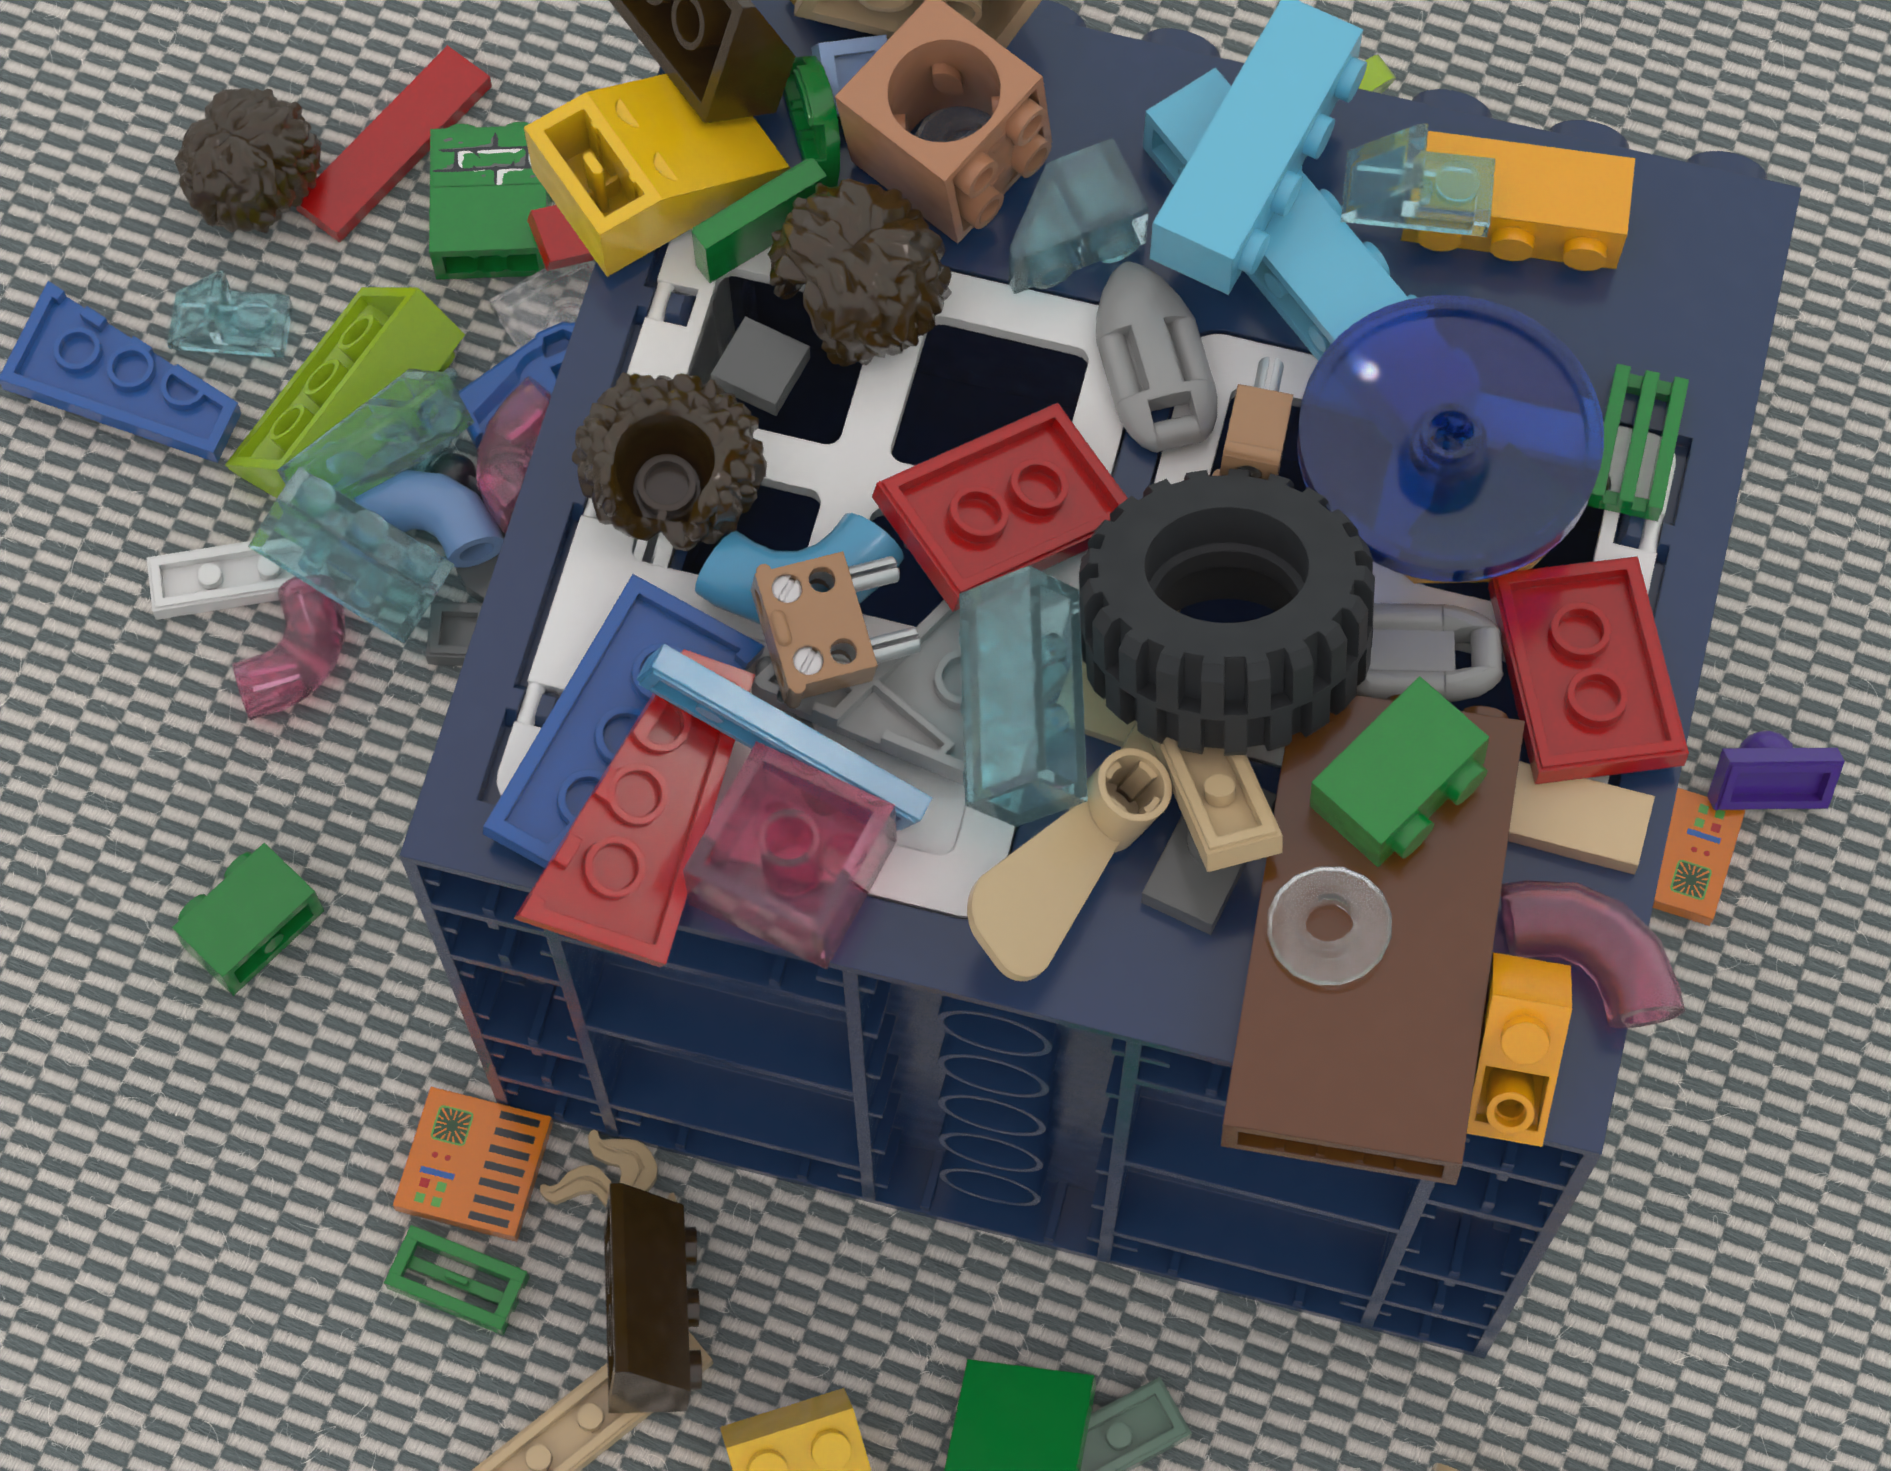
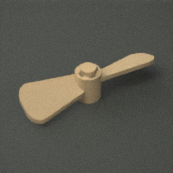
[967,721,1172,981]

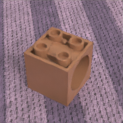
[835,0,1052,244]

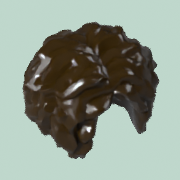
[174,88,322,234]
[767,179,952,367]
[572,372,767,551]

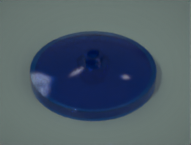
[1297,295,1604,582]

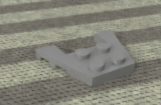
[752,544,1072,787]

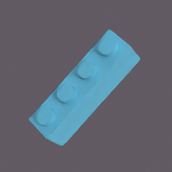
[1149,0,1367,295]

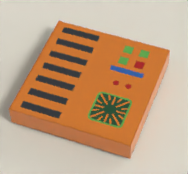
[1653,788,1745,926]
[393,1086,553,1242]

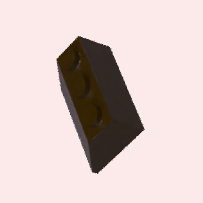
[609,0,796,123]
[603,1183,702,1413]

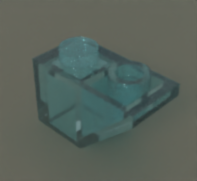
[1008,138,1149,294]

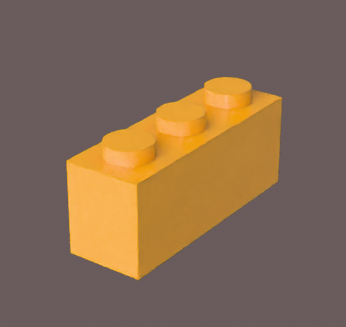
[1401,129,1635,271]

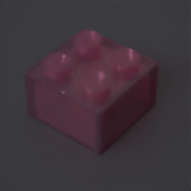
[683,741,897,969]

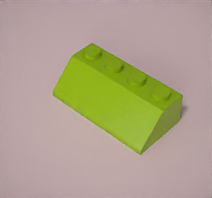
[225,287,465,516]

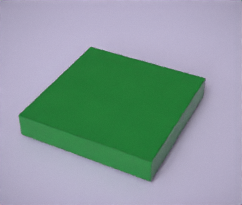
[944,1359,1096,1471]

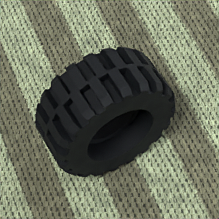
[1079,469,1375,756]

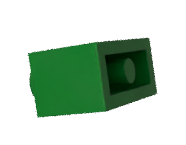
[1309,676,1490,867]
[172,842,324,996]

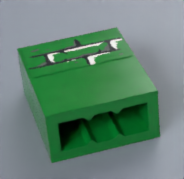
[429,122,552,280]

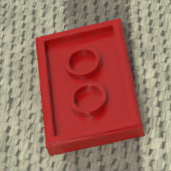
[872,403,1128,612]
[1488,556,1689,784]

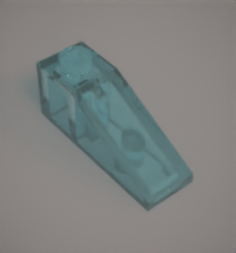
[277,368,475,520]

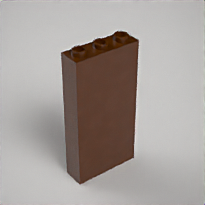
[1221,694,1525,1185]

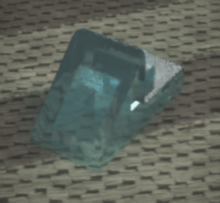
[1340,124,1496,237]
[167,271,293,358]

